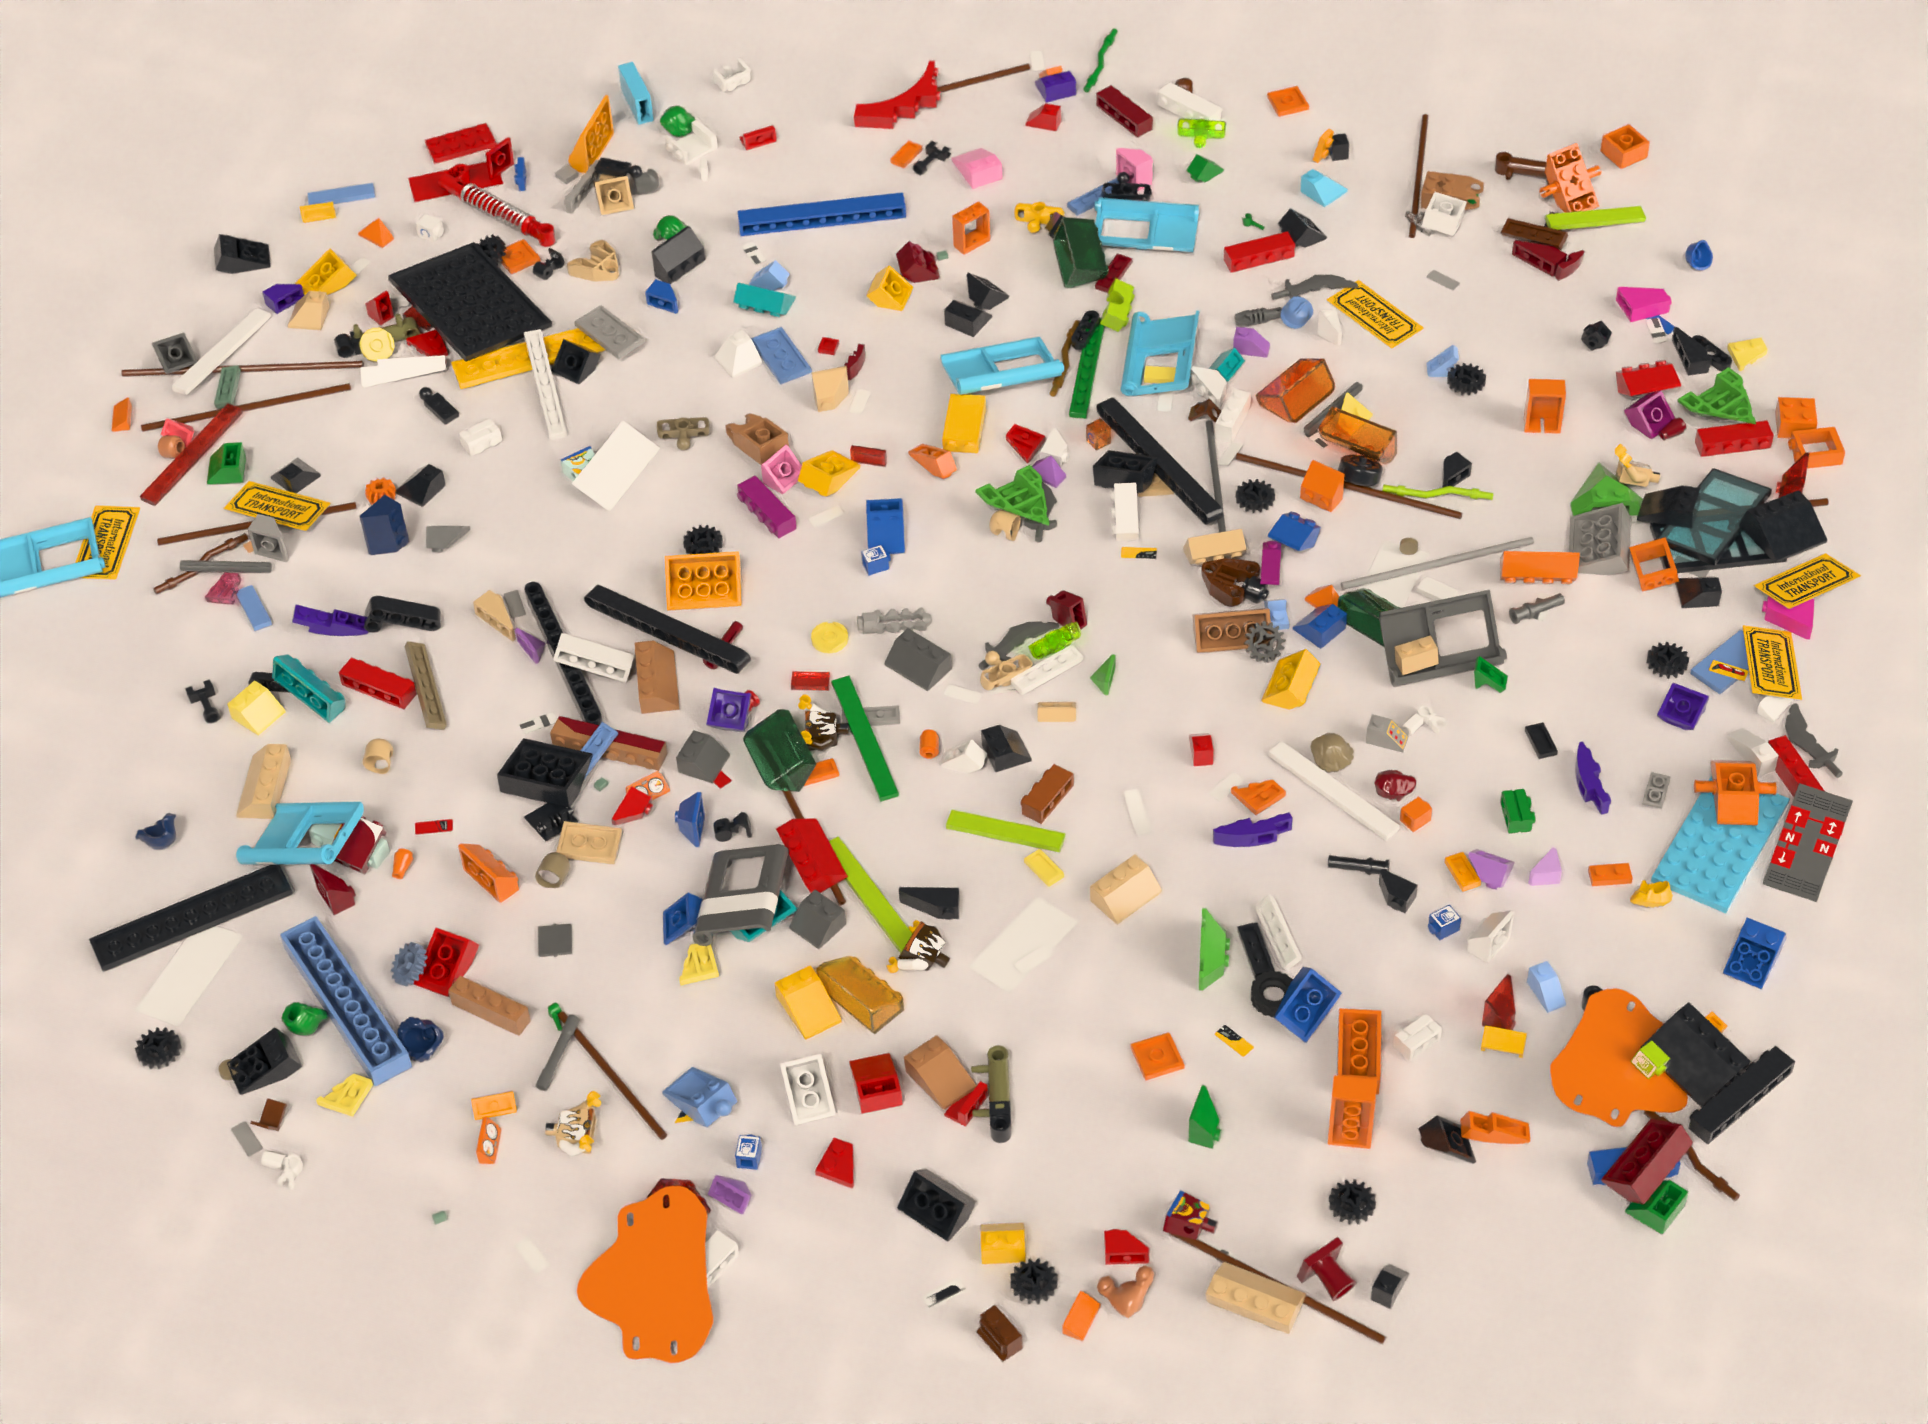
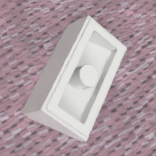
[1757,695,1794,722]

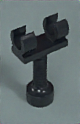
[912,141,951,175]
[185,679,220,724]

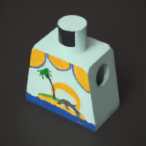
[560,446,595,482]

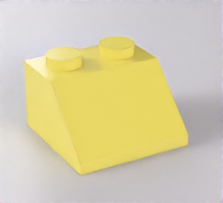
[227,681,285,736]

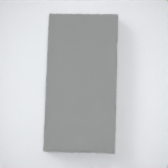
[574,305,645,360]

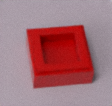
[818,337,839,356]

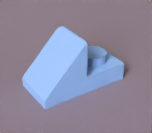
[1426,345,1459,377]
[1264,599,1289,630]

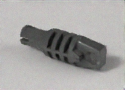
[1234,307,1281,326]

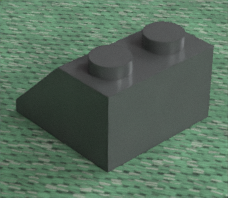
[676,730,730,784]
[789,890,846,949]

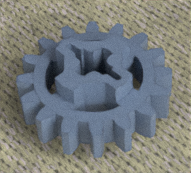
[391,942,428,987]

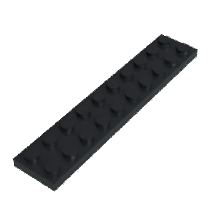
[89,865,293,972]

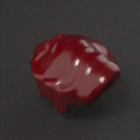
[1374,770,1416,801]

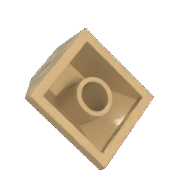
[593,176,634,215]
[288,291,330,330]
[812,366,849,412]

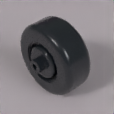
[1338,454,1383,486]

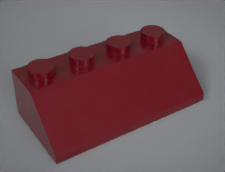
[1601,1119,1693,1204]

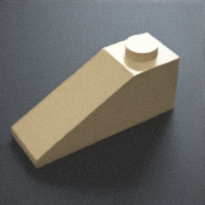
[473,590,516,642]

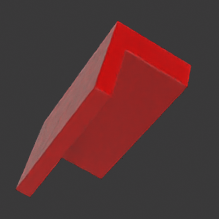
[739,125,777,151]
[944,1081,988,1127]

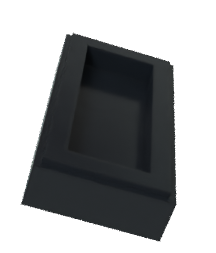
[1525,722,1558,759]

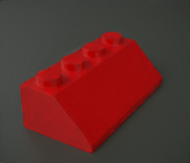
[776,818,848,893]

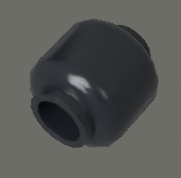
[1242,576,1270,604]

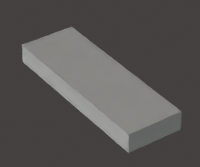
[842,705,900,727]

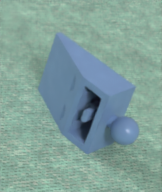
[662,1067,738,1127]

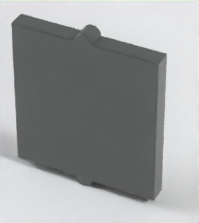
[538,923,572,957]

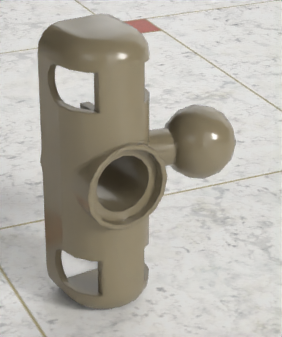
[657,417,710,451]

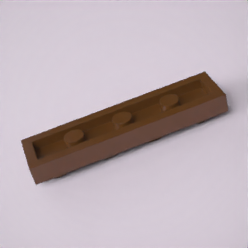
[1501,218,1569,250]

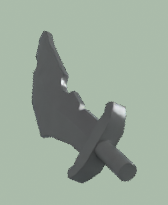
[1271,275,1358,300]
[1024,482,1057,542]
[978,621,1059,670]
[1785,703,1843,778]

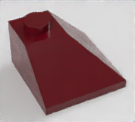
[310,864,356,915]

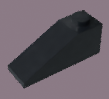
[1672,327,1712,376]
[899,887,960,920]

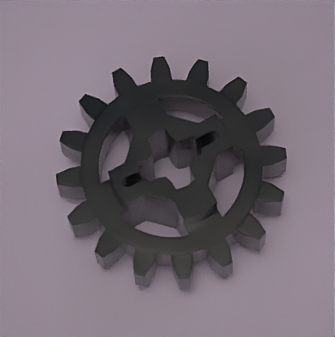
[476,234,507,266]
[1447,363,1486,395]
[1235,479,1275,513]
[683,525,723,554]
[1646,642,1689,679]
[135,1027,182,1069]
[1329,1179,1376,1225]
[1010,1258,1058,1304]

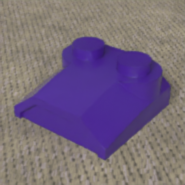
[1657,683,1709,730]
[706,687,751,732]

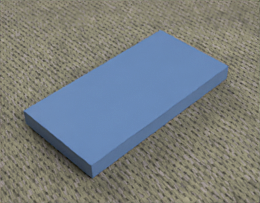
[751,327,812,385]
[1690,630,1749,694]

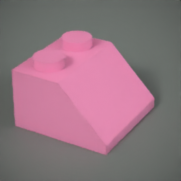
[1116,148,1153,191]

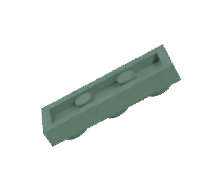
[214,365,241,409]

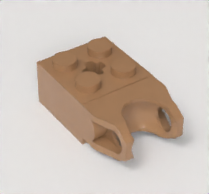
[1421,171,1484,210]
[725,413,789,465]

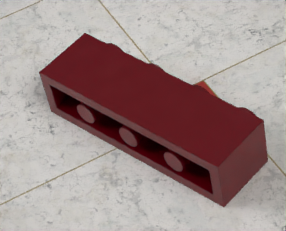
[1096,85,1153,138]

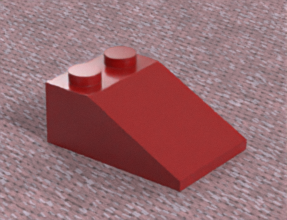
[413,927,480,997]

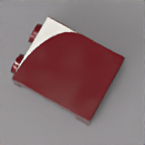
[331,815,386,875]

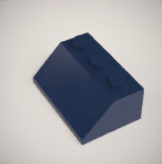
[359,495,409,555]

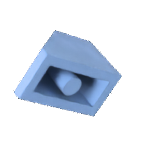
[749,260,790,291]
[1527,961,1566,1013]

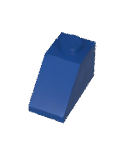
[645,279,678,314]

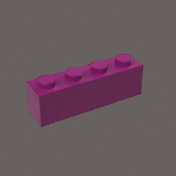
[737,475,797,539]

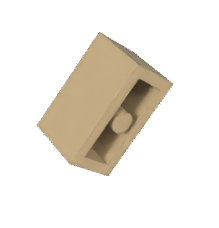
[1395,635,1439,675]

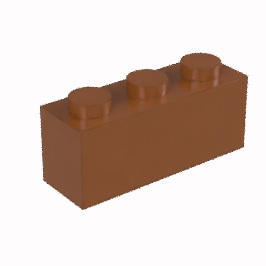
[1020,764,1074,824]

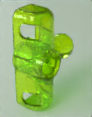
[1177,118,1226,148]
[1028,622,1081,660]

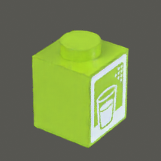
[1631,1041,1670,1079]

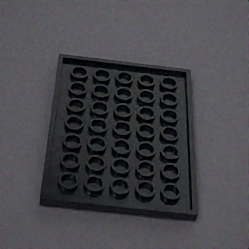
[388,242,552,362]

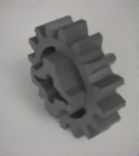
[1244,621,1286,663]

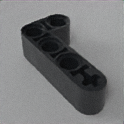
[364,596,441,633]

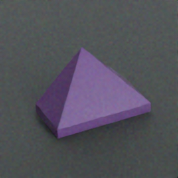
[1032,455,1066,488]
[515,628,546,664]
[708,1175,751,1214]

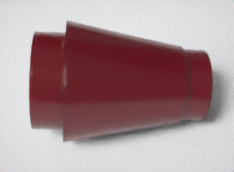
[1658,417,1687,440]

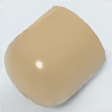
[989,510,1021,541]
[363,738,393,774]

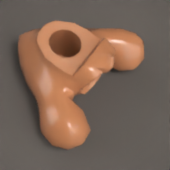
[1097,1265,1154,1318]

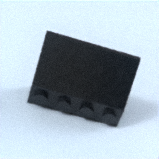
[1739,490,1828,563]
[497,738,593,807]
[1640,1002,1751,1108]

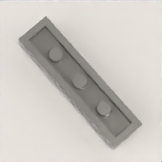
[564,159,601,214]

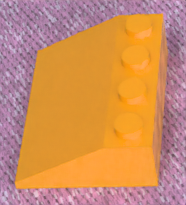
[568,95,614,174]
[665,551,741,611]

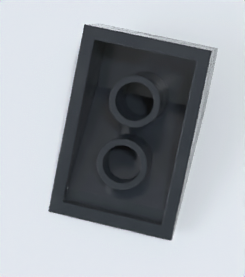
[1637,485,1701,529]

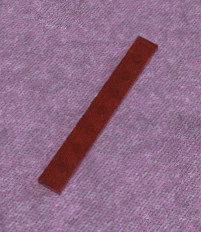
[140,403,243,506]

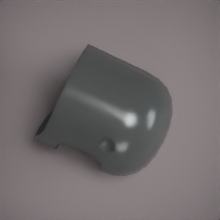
[633,169,659,195]

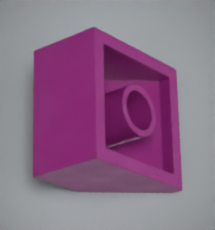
[1624,390,1675,439]

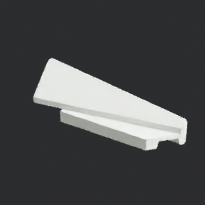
[360,356,446,387]

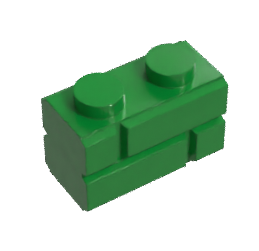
[1500,789,1536,834]

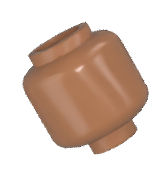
[157,435,185,459]

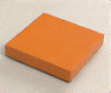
[1267,86,1309,117]
[500,239,541,275]
[1130,1032,1185,1081]

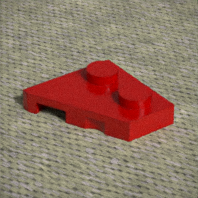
[406,330,448,357]
[1006,423,1046,463]
[815,1137,854,1189]

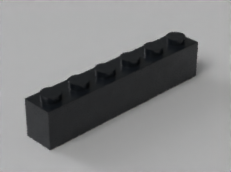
[1688,1046,1795,1145]

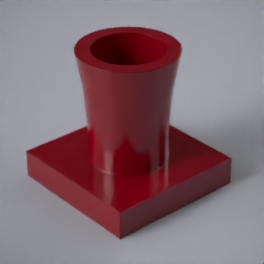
[1296,1237,1357,1301]

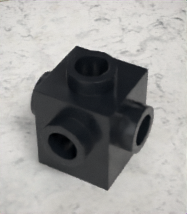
[1581,320,1612,351]

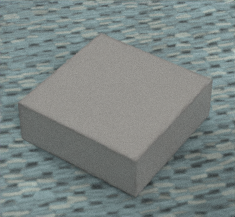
[555,165,579,184]

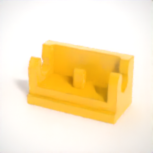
[1481,1026,1527,1058]

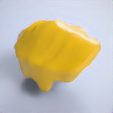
[1630,880,1673,908]

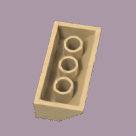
[236,744,291,819]
[1206,1262,1306,1335]

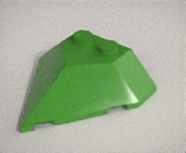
[1677,367,1756,424]
[1570,462,1643,516]
[975,465,1049,526]
[1199,908,1230,991]

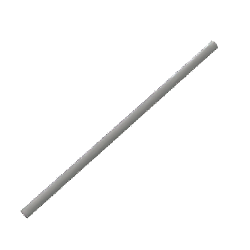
[1341,537,1534,590]

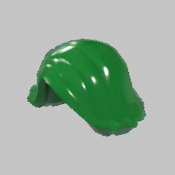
[660,105,695,137]
[653,215,687,240]
[282,1002,329,1036]

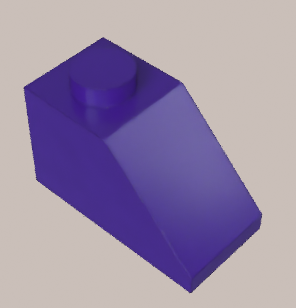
[262,284,304,314]

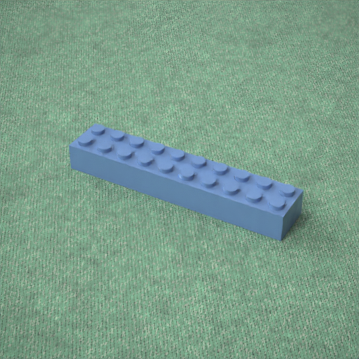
[280,916,412,1087]

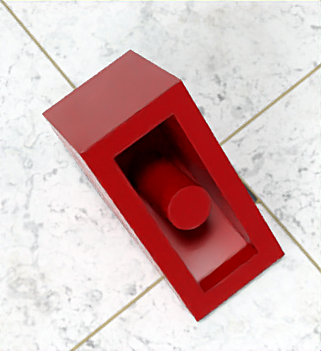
[1025,103,1061,132]
[365,290,394,325]
[1189,733,1214,766]
[612,786,653,826]
[1104,1229,1149,1265]

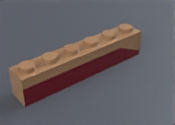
[550,716,668,771]

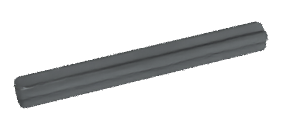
[1303,382,1363,436]
[180,560,272,573]

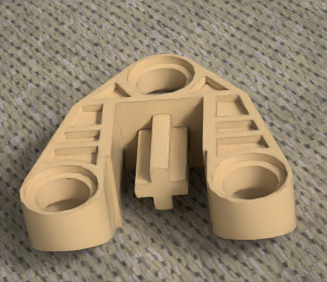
[567,240,619,282]

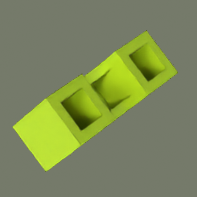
[1100,279,1135,332]

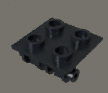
[524,803,578,841]

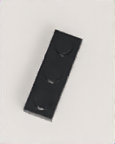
[1237,922,1275,979]

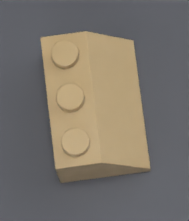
[1183,529,1247,565]
[1090,854,1162,925]

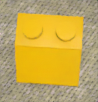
[866,265,913,311]
[981,1223,1026,1264]

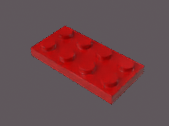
[425,123,496,164]

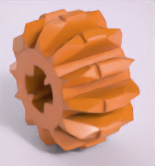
[365,477,396,505]

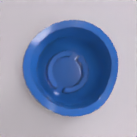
[1685,240,1713,270]

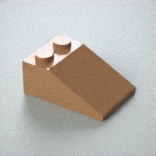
[904,1035,977,1110]

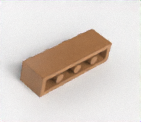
[448,976,531,1036]

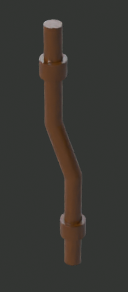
[153,533,248,594]
[1644,1111,1740,1201]

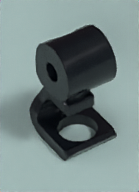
[532,248,564,280]
[713,812,752,842]

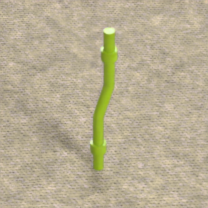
[1382,484,1493,500]

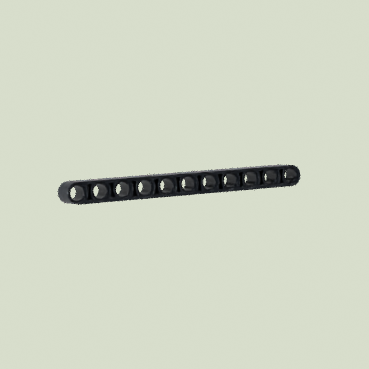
[1096,397,1223,525]
[524,581,603,725]
[584,585,751,674]

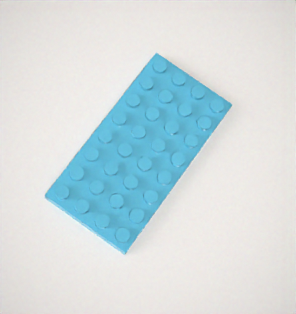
[1651,776,1790,913]

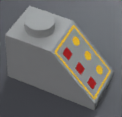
[1366,714,1409,753]

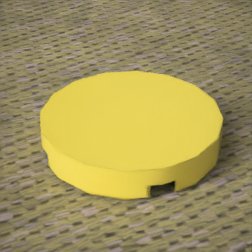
[359,328,394,362]
[811,622,849,654]

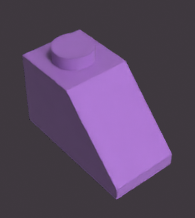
[1233,326,1270,358]

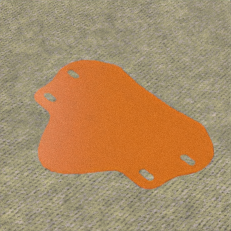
[1550,988,1688,1127]
[577,1186,714,1363]

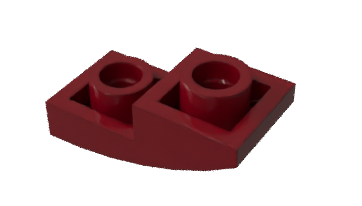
[1555,250,1584,281]
[844,344,866,380]

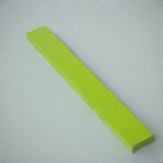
[829,836,912,954]

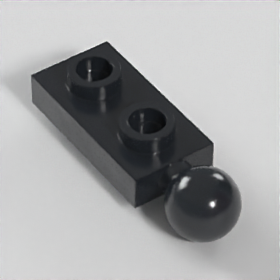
[594,157,642,178]
[419,387,459,425]

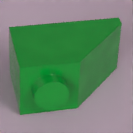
[1186,154,1225,183]

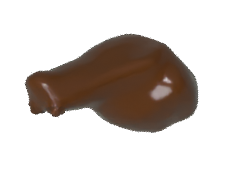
[1175,78,1193,93]

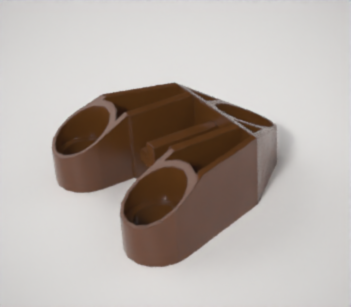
[1201,558,1260,607]

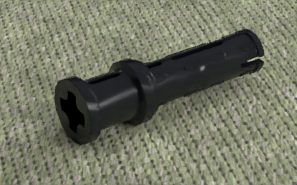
[1328,855,1390,875]

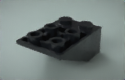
[214,234,271,274]
[227,1027,302,1095]

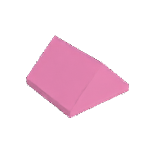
[761,444,802,494]

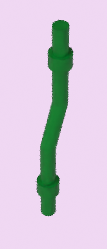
[1083,28,1118,93]

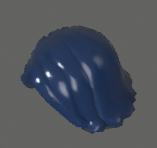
[135,812,176,850]
[397,1017,444,1063]

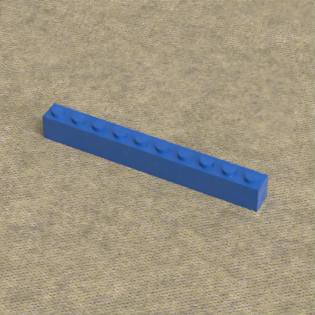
[737,192,906,236]

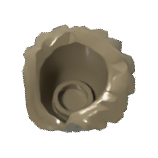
[1310,733,1354,772]

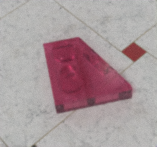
[205,572,242,605]

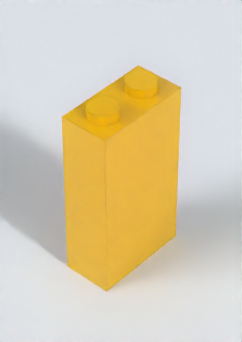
[942,394,986,453]

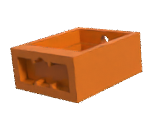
[952,201,990,255]
[1788,427,1845,469]
[1629,537,1679,591]

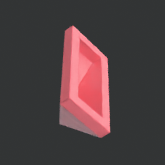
[161,418,194,448]

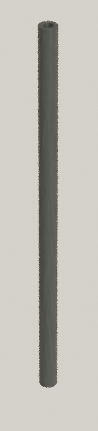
[1205,420,1226,533]

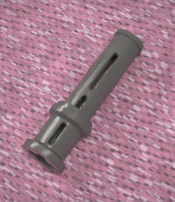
[1509,593,1565,624]

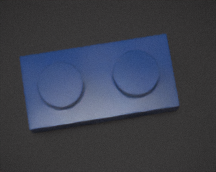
[514,157,526,191]

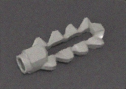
[857,607,932,634]

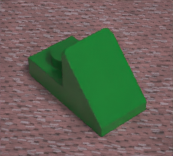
[1474,656,1508,693]

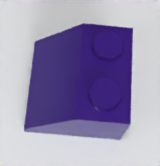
[1035,71,1076,103]

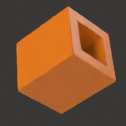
[1400,796,1432,832]

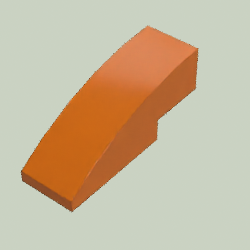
[1460,1111,1530,1144]

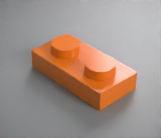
[1588,863,1633,886]

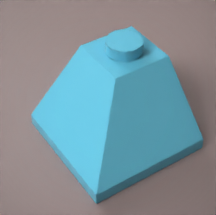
[1300,169,1348,207]

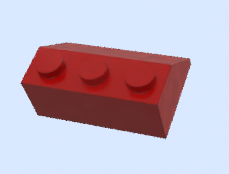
[1616,360,1681,396]

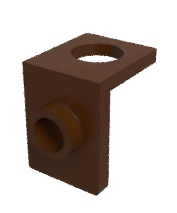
[1188,399,1222,423]
[250,1098,287,1131]

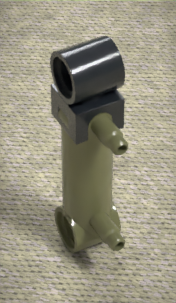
[334,314,420,358]
[971,1045,1011,1143]

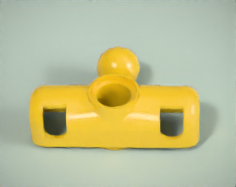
[1014,202,1064,233]

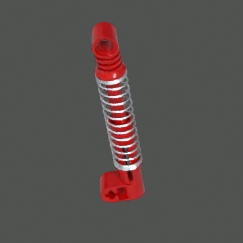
[438,164,555,247]

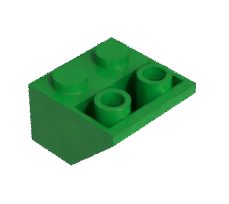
[207,442,246,485]
[1625,1180,1689,1235]

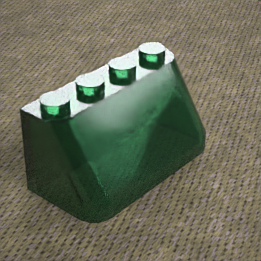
[1053,217,1108,288]
[1338,588,1400,647]
[743,709,817,792]

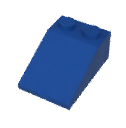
[1274,966,1342,1043]

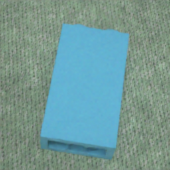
[618,62,654,125]

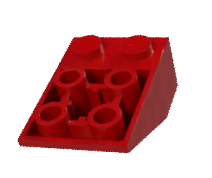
[849,1053,903,1114]

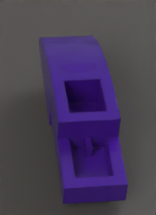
[292,604,368,636]
[1575,741,1611,815]
[1213,812,1293,847]

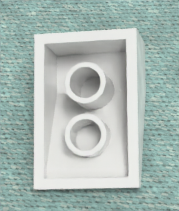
[780,1054,836,1126]

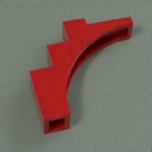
[854,60,941,129]

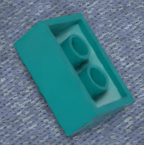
[733,283,796,317]
[730,890,797,942]

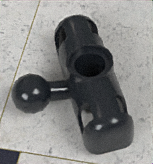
[1101,172,1152,201]

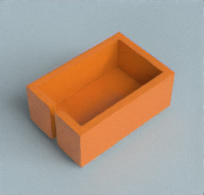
[1524,379,1566,434]

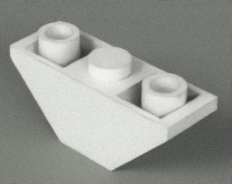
[1189,366,1226,409]

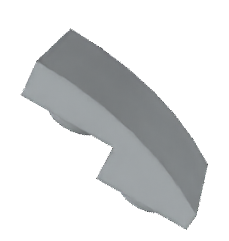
[1642,772,1671,809]

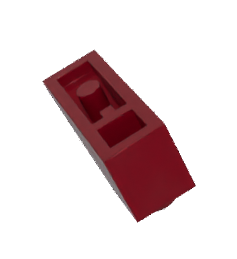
[1512,240,1567,277]

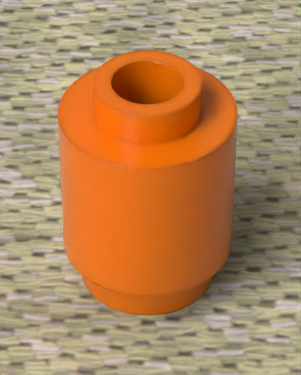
[919,729,939,759]

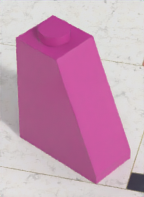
[1616,287,1672,322]
[1762,596,1815,640]

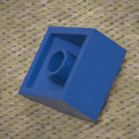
[1267,511,1321,551]
[1293,604,1347,649]

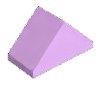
[1528,847,1562,886]

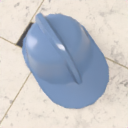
[1281,296,1313,329]

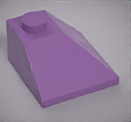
[1468,849,1515,890]

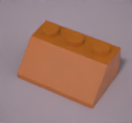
[458,843,519,903]

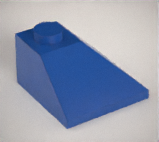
[675,792,705,847]
[663,892,702,945]

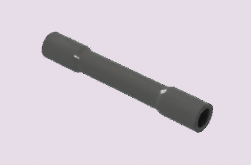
[535,1014,580,1091]

